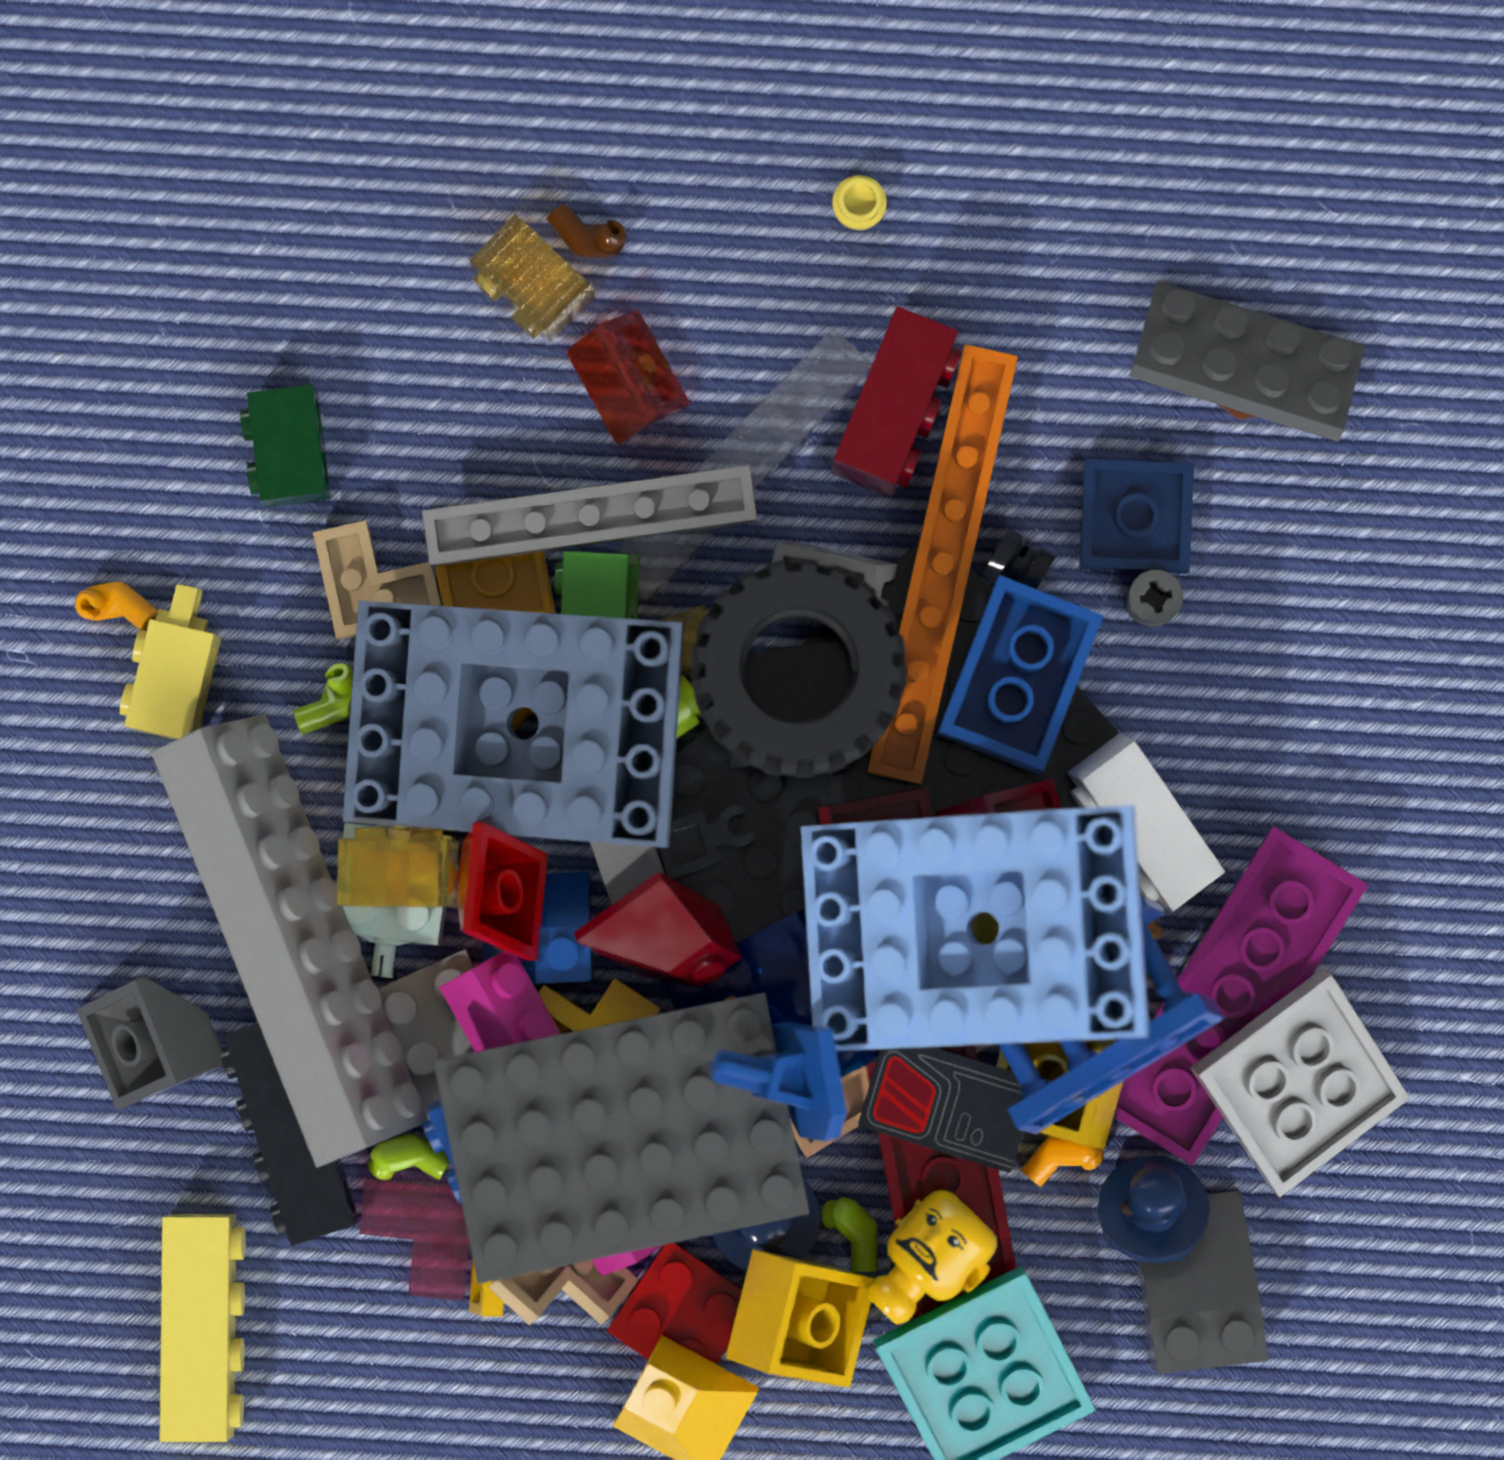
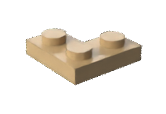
[313,520,442,640]
[489,1260,639,1325]

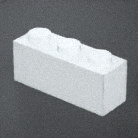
[1067,733,1225,911]

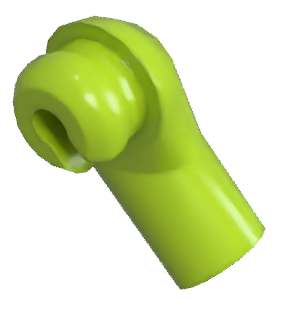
[368,1134,450,1181]
[821,1197,878,1272]

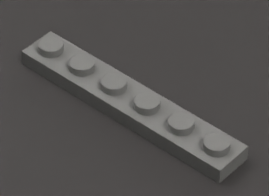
[422,465,757,567]

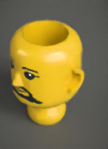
[866,1190,997,1325]

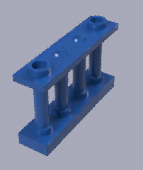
[998,896,1224,1134]

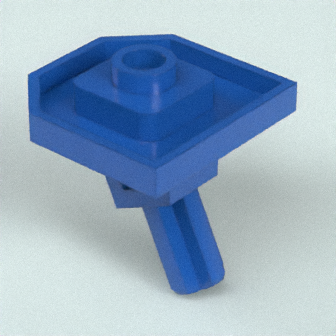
[710,1022,846,1141]

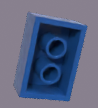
[936,575,1104,775]

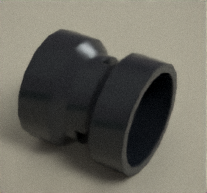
[982,528,1056,589]

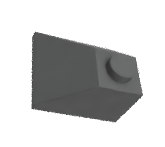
[76,977,223,1111]

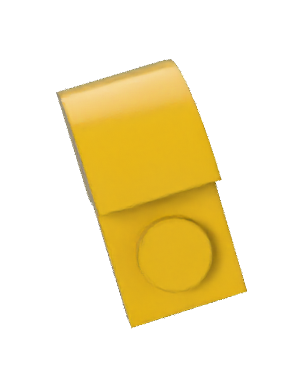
[538,978,662,1034]

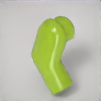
[293,663,353,735]

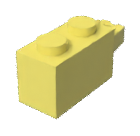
[120,584,221,740]

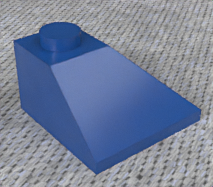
[482,872,594,984]

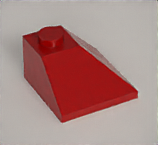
[456,822,548,961]

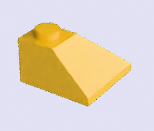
[613,1335,760,1460]

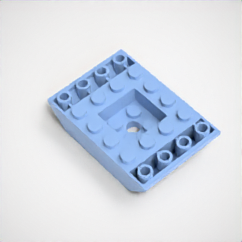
[801,805,1149,1051]

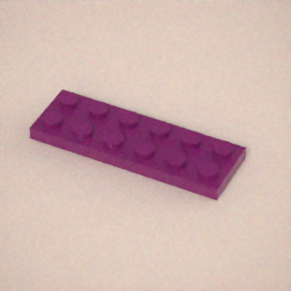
[1114,826,1368,1166]

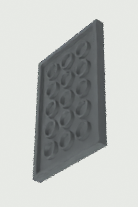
[433,992,810,1284]

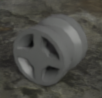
[1125,570,1183,628]

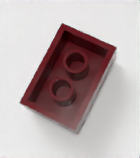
[831,306,963,498]

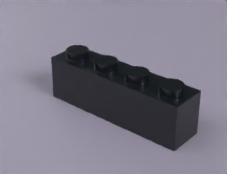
[221,1023,360,1246]

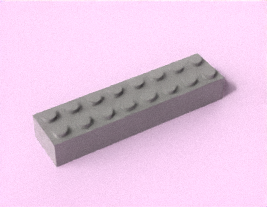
[151,714,428,1168]

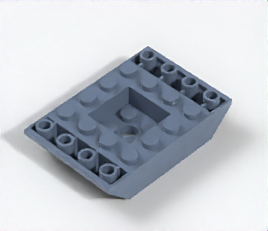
[343,600,685,848]

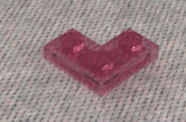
[359,1178,470,1301]

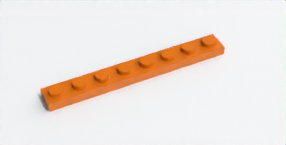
[867,344,1018,785]

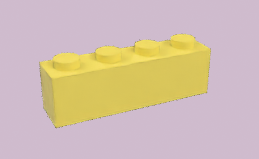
[160,1214,246,1442]

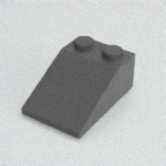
[1137,1190,1268,1374]

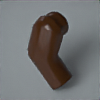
[546,202,627,258]

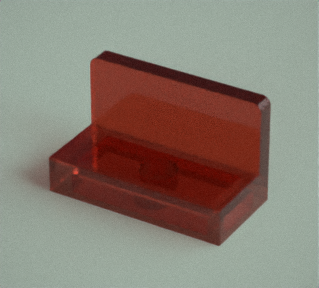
[567,310,691,444]

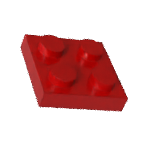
[606,1242,743,1364]

